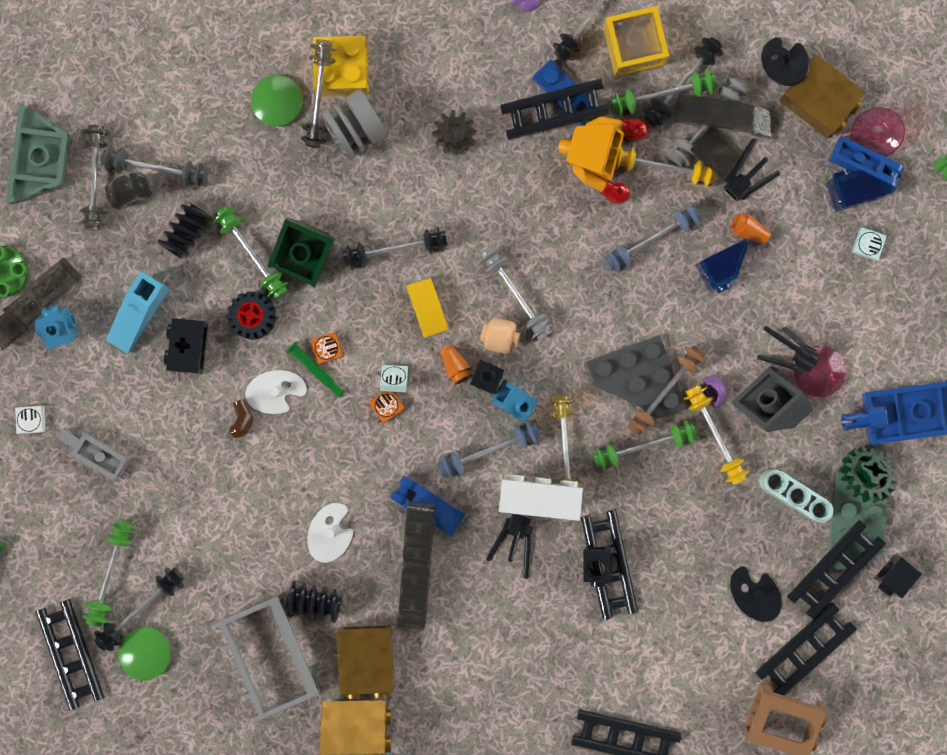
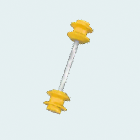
[615,145,717,188]
[683,384,750,485]

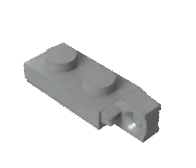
[57,429,131,482]

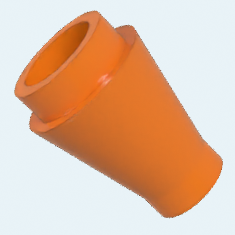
[730,212,771,245]
[439,344,472,385]

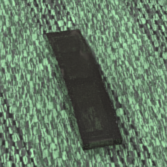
[0,258,82,351]

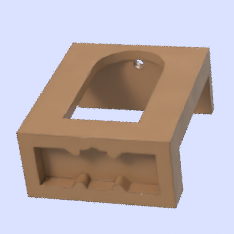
[744,682,828,755]

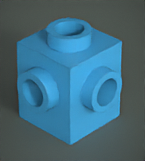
[35,305,78,349]

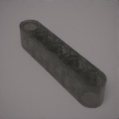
[398,501,436,630]

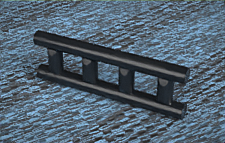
[500,78,610,140]
[580,509,638,620]
[787,520,886,620]
[35,599,105,711]
[755,602,857,696]
[571,709,681,755]

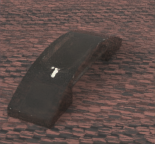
[675,96,781,140]

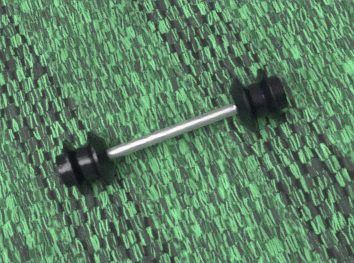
[553,0,605,61]
[643,37,723,126]
[343,226,448,271]
[94,567,184,651]

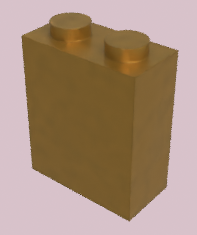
[778,54,866,138]
[337,625,394,699]
[319,700,392,755]

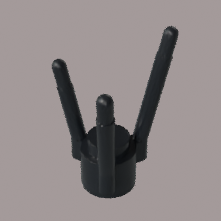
[723,139,780,201]
[757,326,820,374]
[486,514,533,579]

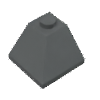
[731,368,813,432]

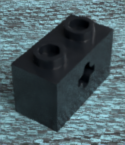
[164,318,208,374]

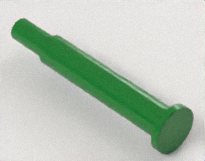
[286,341,345,398]

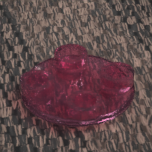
[793,345,846,397]

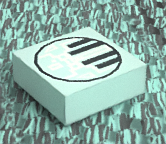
[852,227,886,261]
[380,365,408,392]

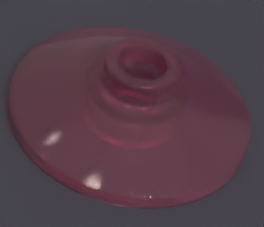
[850,107,905,157]

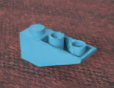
[106,271,171,354]

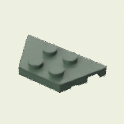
[6,103,71,204]
[826,472,887,573]

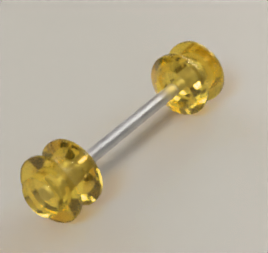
[549,395,581,485]

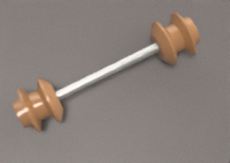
[626,345,706,436]

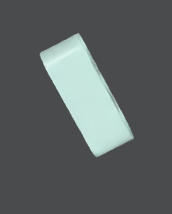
[759,469,833,522]

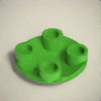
[251,75,303,127]
[0,246,28,298]
[118,627,171,680]

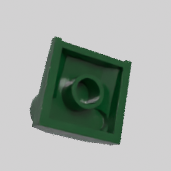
[267,218,335,288]

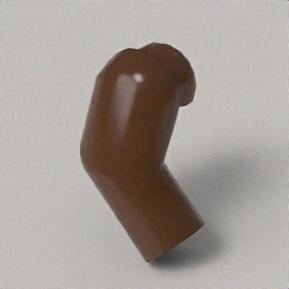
[229,398,253,438]

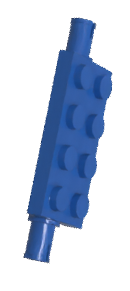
[841,381,947,445]

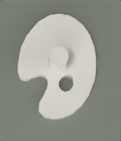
[245,370,307,414]
[307,503,353,563]

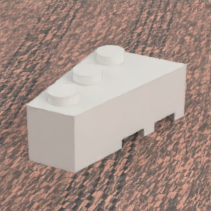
[499,474,583,521]

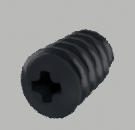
[157,201,213,260]
[286,580,344,623]

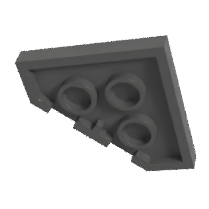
[586,335,687,417]

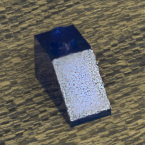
[826,169,892,212]
[695,239,749,294]

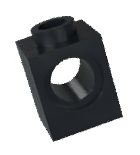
[470,360,505,395]
[583,546,612,587]
[874,555,922,598]

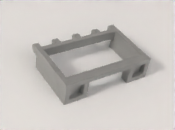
[210,593,322,724]

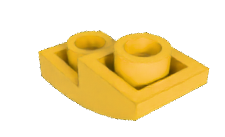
[406,277,449,338]

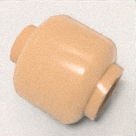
[480,317,521,354]

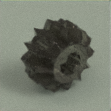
[432,110,476,156]
[104,172,153,210]

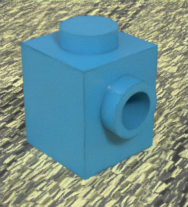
[490,380,538,423]

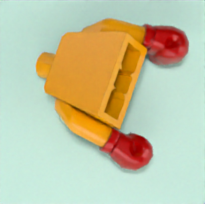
[558,116,648,204]

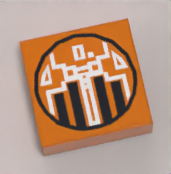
[310,332,344,365]
[368,391,405,424]

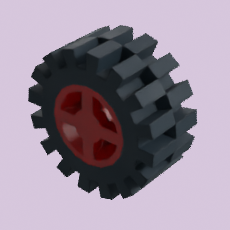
[227,291,277,340]

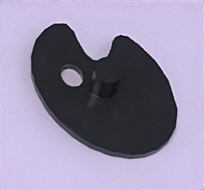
[761,37,810,86]
[730,566,781,622]

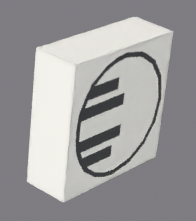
[15,406,45,434]

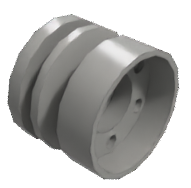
[321,88,388,160]

